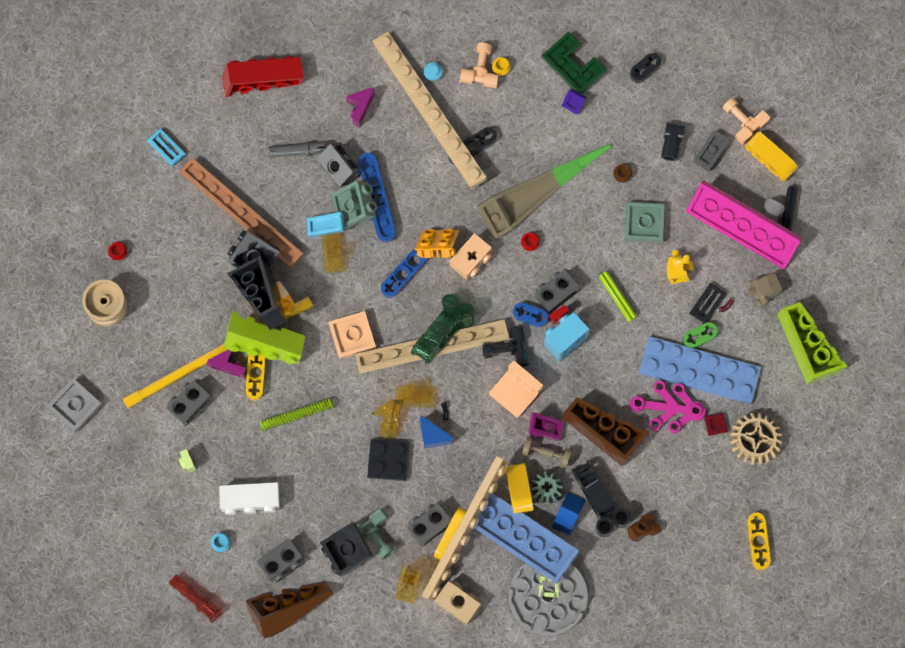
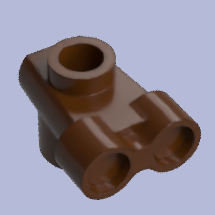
[627,512,661,542]

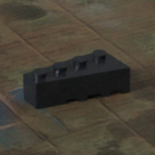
[227,256,287,330]

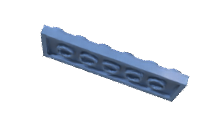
[639,336,761,405]
[467,494,580,584]

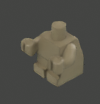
[747,273,782,308]

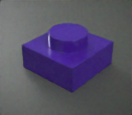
[561,88,587,115]

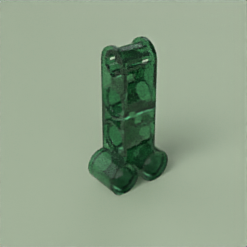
[411,294,475,364]

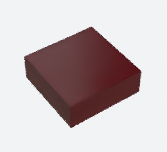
[704,413,728,436]

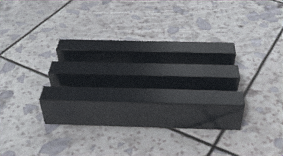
[689,283,726,324]

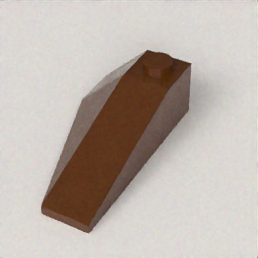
[246,581,333,639]

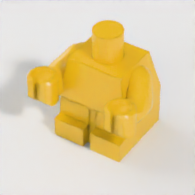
[667,250,694,284]

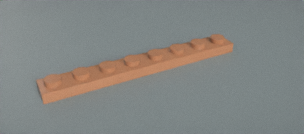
[180,158,304,269]

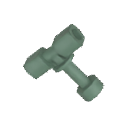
[357,508,395,559]

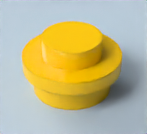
[492,57,511,76]

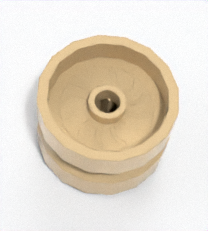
[82,279,128,327]

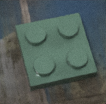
[624,202,664,243]

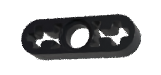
[448,127,497,165]

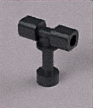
[482,326,529,367]

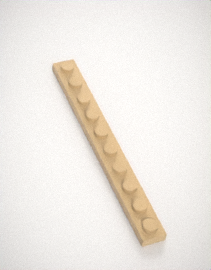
[372,32,487,190]

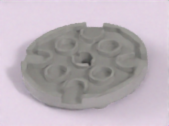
[509,563,588,636]

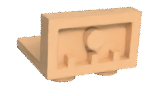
[489,360,543,418]

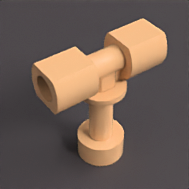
[459,43,498,88]
[723,98,771,145]

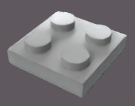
[47,378,102,433]

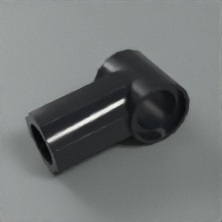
[661,122,685,161]

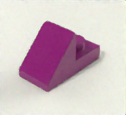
[346,87,375,127]
[207,350,247,379]
[528,412,564,441]

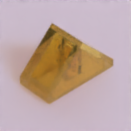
[395,566,422,604]

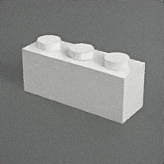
[219,482,280,515]

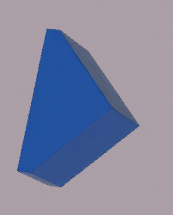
[420,416,454,449]
[552,492,586,536]

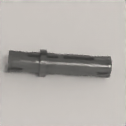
[269,142,326,158]

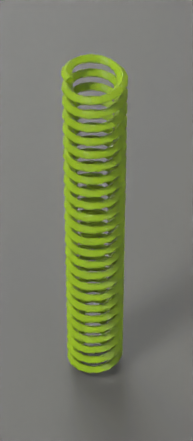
[260,398,334,432]

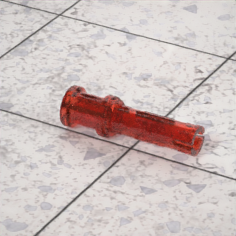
[169,574,223,623]

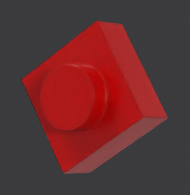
[549,304,569,325]

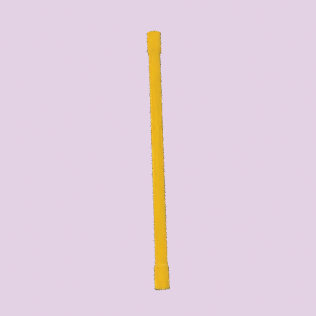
[123,296,313,408]

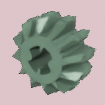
[530,472,564,505]

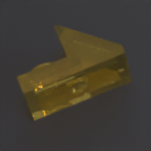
[321,233,344,274]
[395,384,434,408]
[371,399,403,438]

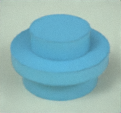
[424,62,442,81]
[211,533,231,552]

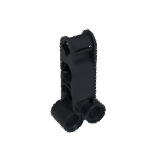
[571,460,631,538]

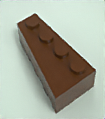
[562,398,649,467]

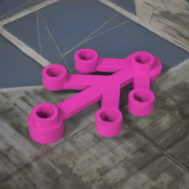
[630,381,705,434]

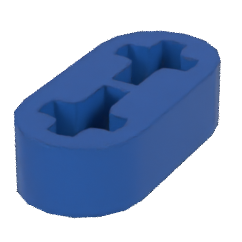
[513,303,548,328]

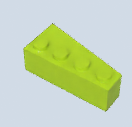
[777,302,848,384]
[223,311,305,364]

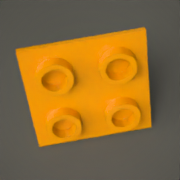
[414,228,459,258]

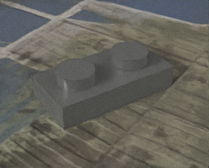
[693,130,730,172]

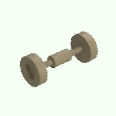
[522,436,572,468]

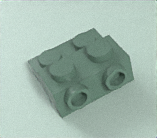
[331,180,377,229]

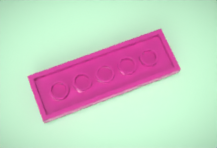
[686,180,802,269]

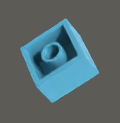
[544,312,589,362]

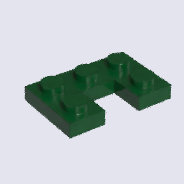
[541,31,607,94]

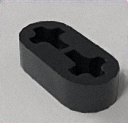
[630,53,661,83]

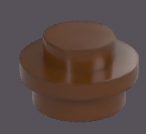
[613,164,632,183]

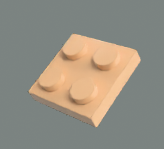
[328,311,376,359]

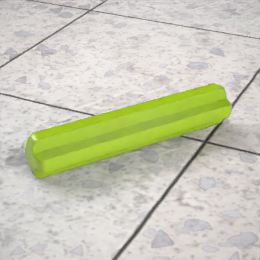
[599,271,637,322]

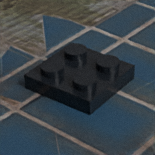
[367,439,409,481]

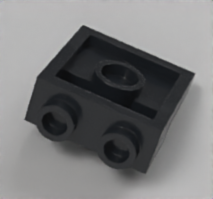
[227,228,281,268]
[320,522,374,576]

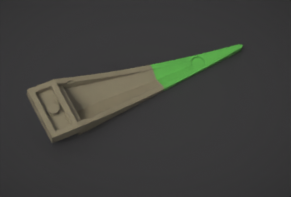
[476,145,611,239]

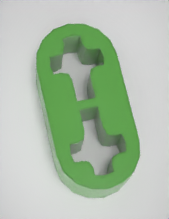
[683,322,718,349]

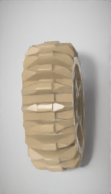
[730,413,783,465]

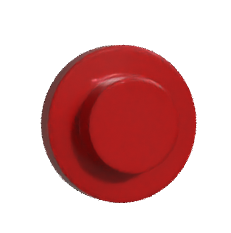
[521,232,540,251]
[108,242,127,261]

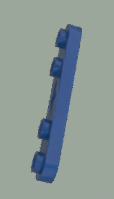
[358,153,396,243]

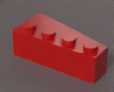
[222,56,304,97]

